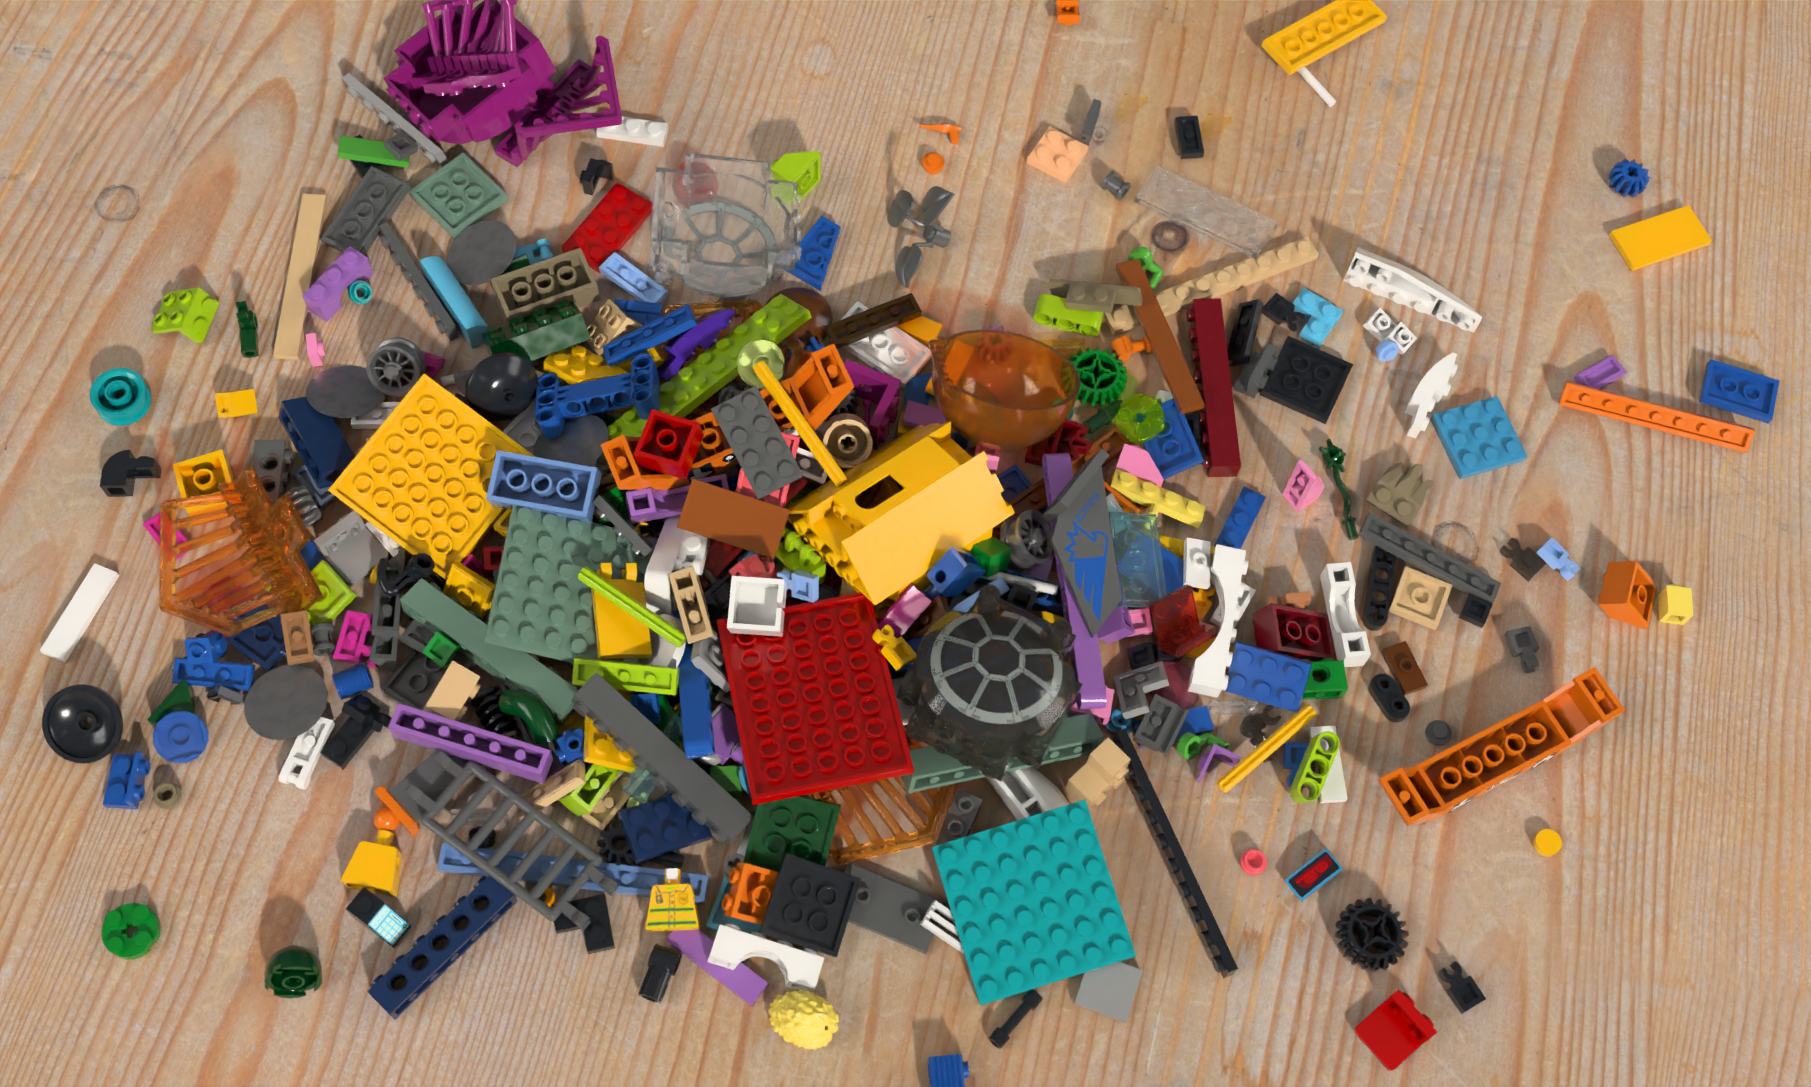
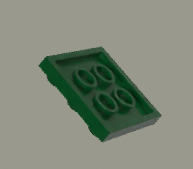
[743,795,841,872]

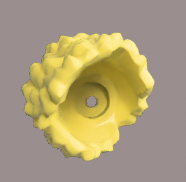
[768,989,839,1050]

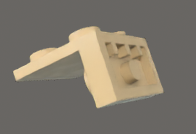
[586,299,644,366]

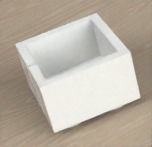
[727,576,787,637]

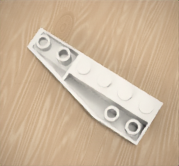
[1343,247,1482,332]
[954,730,1070,820]

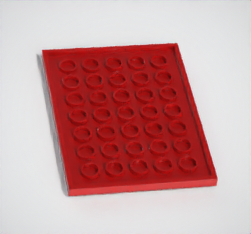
[716,592,914,805]

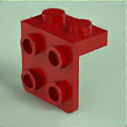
[1354,989,1437,1071]

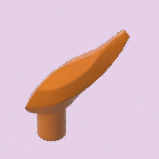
[919,123,962,144]

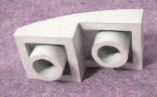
[1362,308,1417,355]

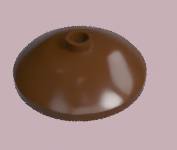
[765,287,832,350]

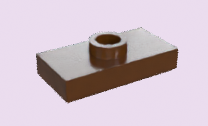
[1381,641,1428,696]

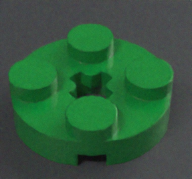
[101,903,161,960]

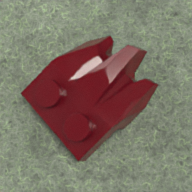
[1025,418,1093,466]

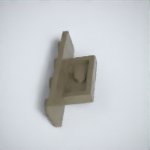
[1049,279,1143,313]

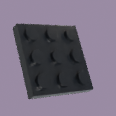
[1260,336,1353,424]
[759,853,861,957]

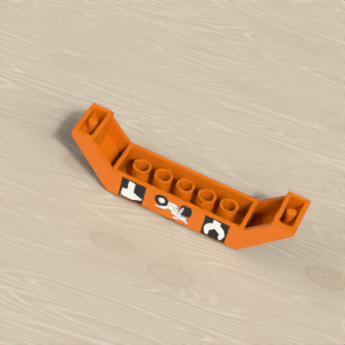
[600,344,854,490]
[1378,667,1625,826]

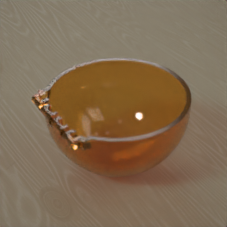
[929,329,1080,451]

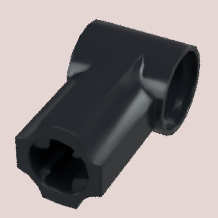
[638,944,682,1003]

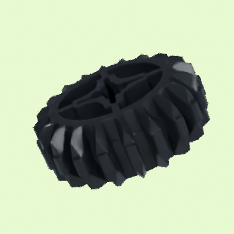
[1335,898,1409,971]

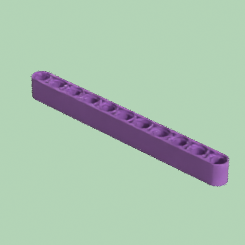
[1042,453,1107,710]

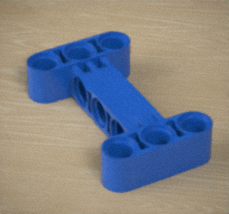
[535,353,660,439]

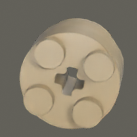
[821,413,873,468]

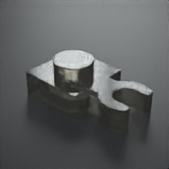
[1499,538,1546,582]

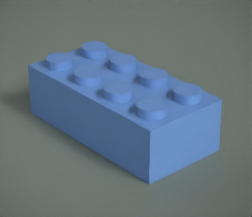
[486,450,602,523]

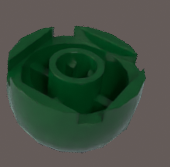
[265,945,322,998]

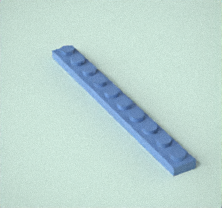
[437,843,709,904]

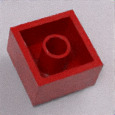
[633,409,704,480]

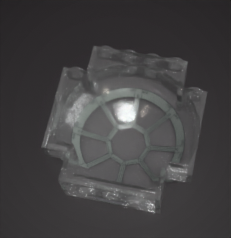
[648,153,801,297]

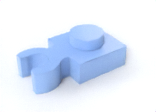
[1536,537,1580,581]
[777,569,819,603]

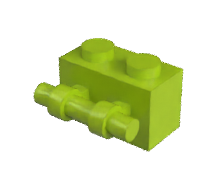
[771,528,826,584]

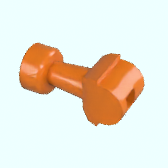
[1111,336,1153,362]

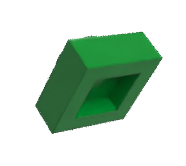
[422,631,461,668]

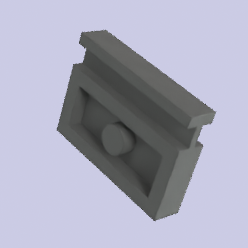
[1133,694,1189,757]

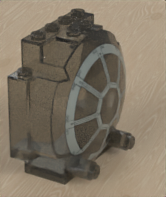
[897,584,1082,781]

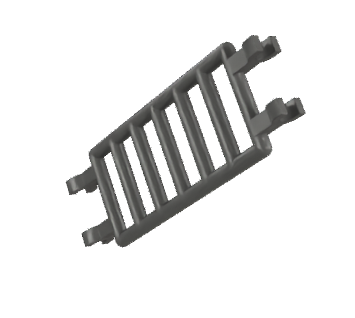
[405,751,618,931]

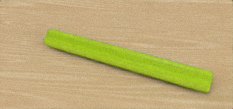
[578,567,687,647]

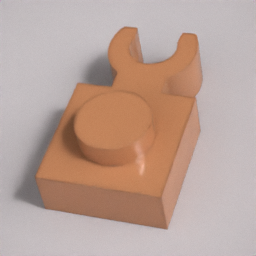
[1264,591,1312,610]

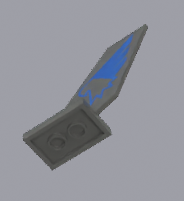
[1042,449,1121,638]

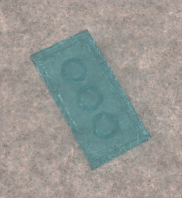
[1109,512,1168,608]

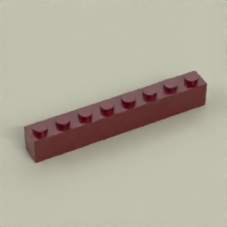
[1186,298,1241,477]

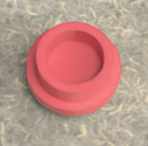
[1240,849,1267,876]

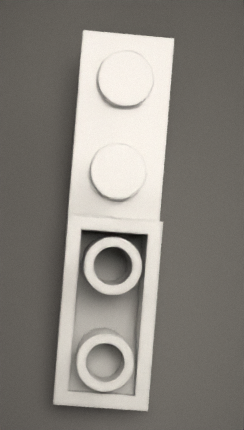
[1404,353,1458,438]

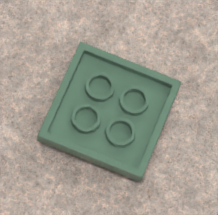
[409,153,508,239]

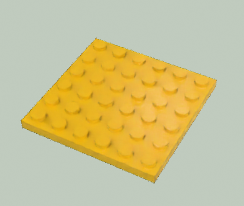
[328,374,535,580]

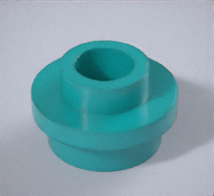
[348,280,372,304]

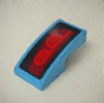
[1284,848,1343,902]

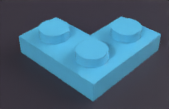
[1292,288,1344,348]

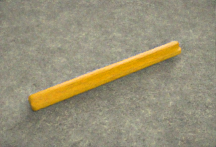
[753,361,847,487]

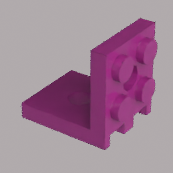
[844,360,901,450]

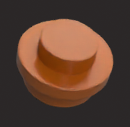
[922,152,945,174]

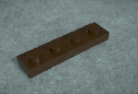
[825,293,922,349]

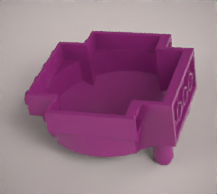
[383,0,557,144]

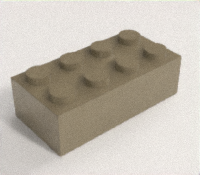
[491,248,600,324]

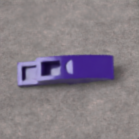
[658,308,735,382]

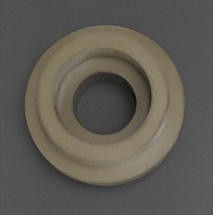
[153,783,182,809]

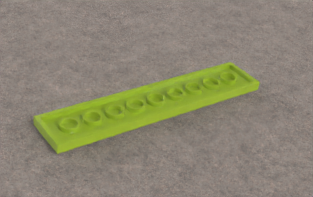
[607,294,812,441]

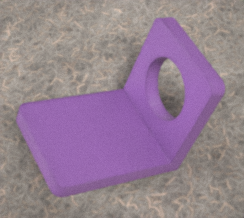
[1196,744,1241,782]

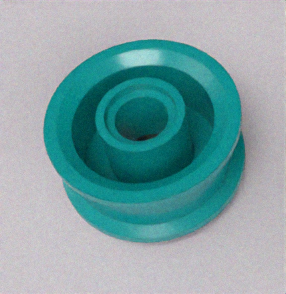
[90,368,152,426]

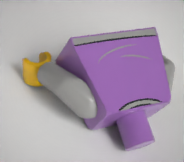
[674,700,744,766]

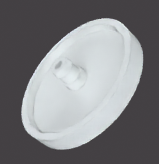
[642,614,686,667]

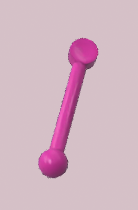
[863,399,872,428]

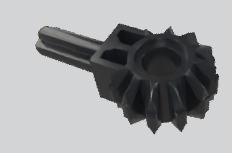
[597,822,684,869]

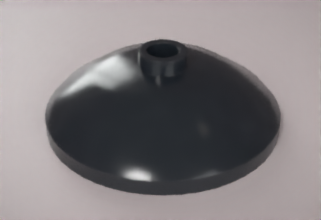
[465,353,538,421]
[42,684,123,763]

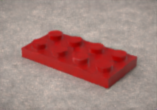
[562,182,655,274]

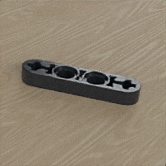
[1362,546,1396,631]

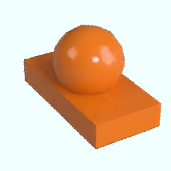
[374,786,420,836]

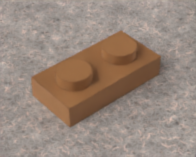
[280,610,315,665]

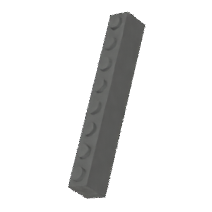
[572,672,754,845]

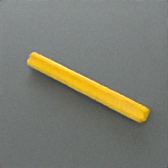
[1217,705,1316,793]

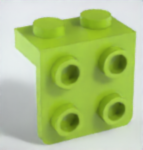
[151,287,220,344]

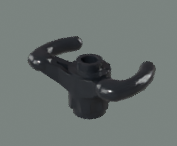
[377,553,446,596]

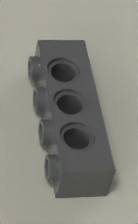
[243,440,293,540]

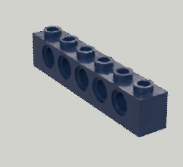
[367,875,517,1020]

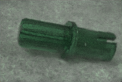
[1082,400,1127,435]

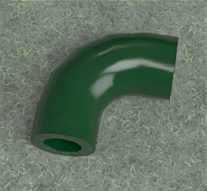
[499,689,560,744]

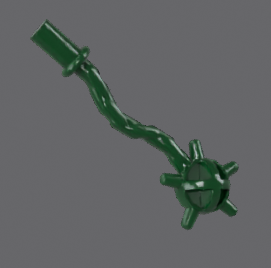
[1319,439,1358,540]

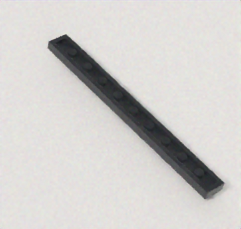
[1113,728,1238,979]

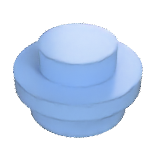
[1375,339,1399,362]

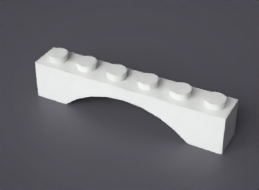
[1188,544,1249,698]

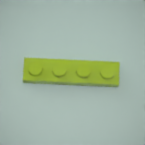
[572,657,680,695]

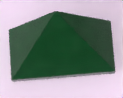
[147,679,196,728]

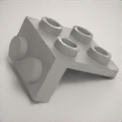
[313,511,389,585]

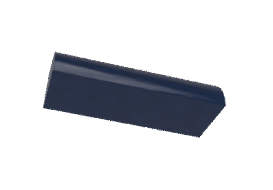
[278,396,355,489]

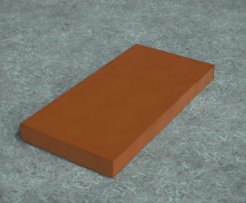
[677,479,790,559]

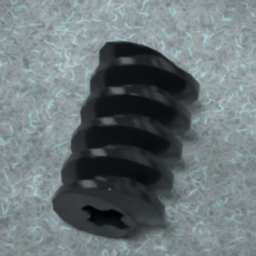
[471,687,522,739]

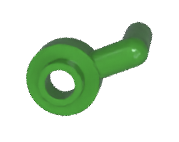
[1128,247,1163,291]
[1176,732,1230,760]

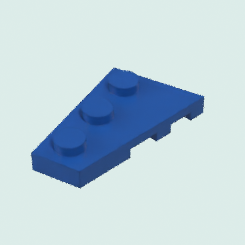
[782,216,841,291]

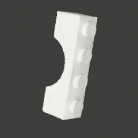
[1320,562,1371,667]
[707,924,824,992]

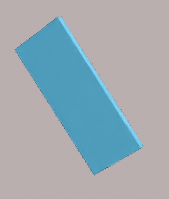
[420,256,489,349]

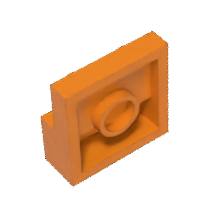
[722,863,778,925]

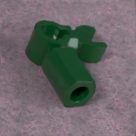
[236,301,259,358]

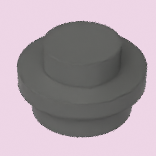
[1425,720,1452,746]

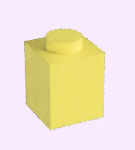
[1658,584,1693,625]

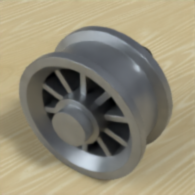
[366,337,427,396]
[1000,510,1055,569]

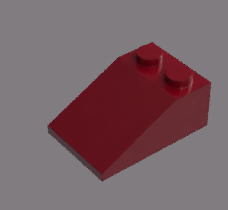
[1252,603,1336,662]

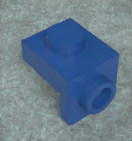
[184,629,227,664]

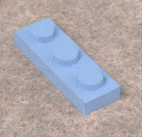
[599,252,668,303]

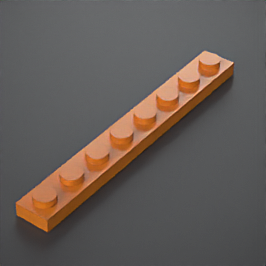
[1558,381,1756,453]

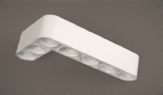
[644,515,685,616]

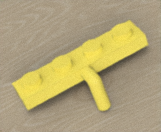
[1109,468,1206,533]

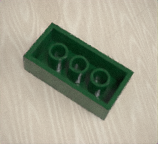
[482,300,591,362]

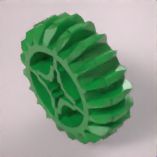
[1063,346,1128,408]

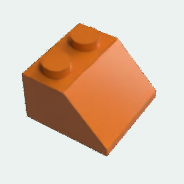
[1598,560,1657,629]

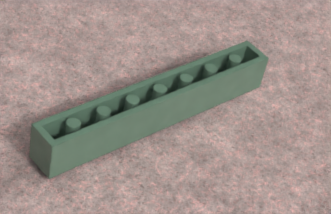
[400,578,580,725]
[900,713,1104,793]

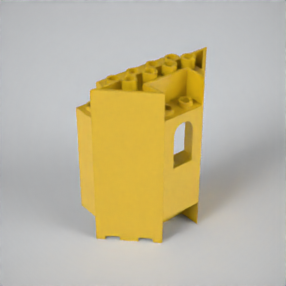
[786,421,1015,605]

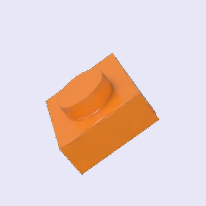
[1056,0,1080,26]

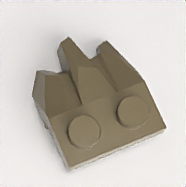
[1366,462,1434,527]

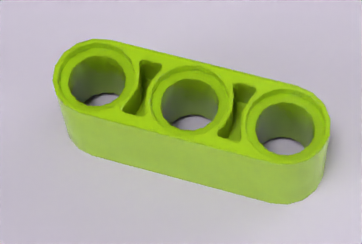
[1033,294,1104,337]
[1290,731,1340,804]

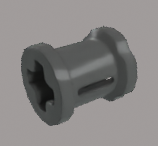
[1101,171,1131,201]
[311,623,336,656]

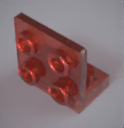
[1150,584,1217,658]

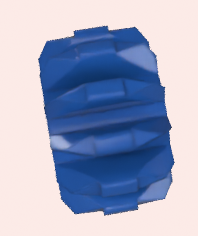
[1608,158,1650,198]

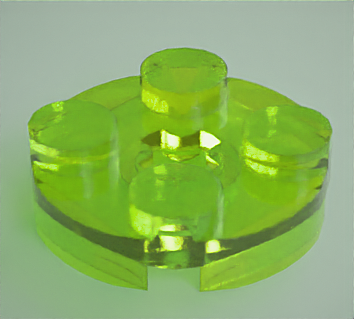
[1115,394,1165,443]

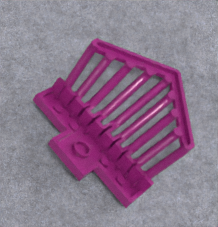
[413,0,522,96]
[494,36,622,167]

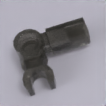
[1240,705,1282,763]

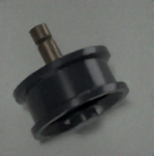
[701,564,732,622]

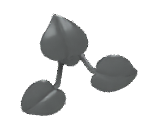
[888,186,955,288]

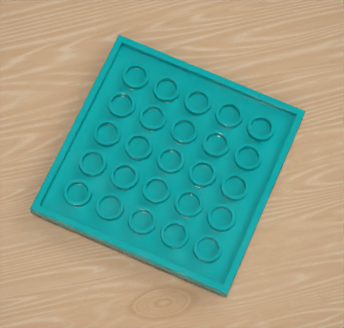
[932,800,1136,1006]

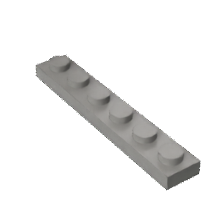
[342,73,448,167]

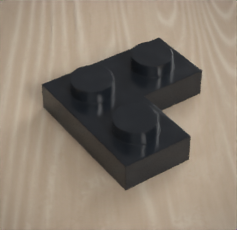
[551,894,615,954]

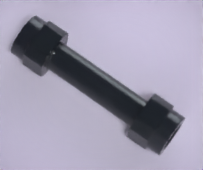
[988,989,1043,1049]

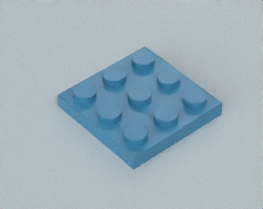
[1430,396,1528,479]

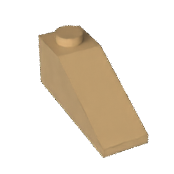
[669,566,714,644]

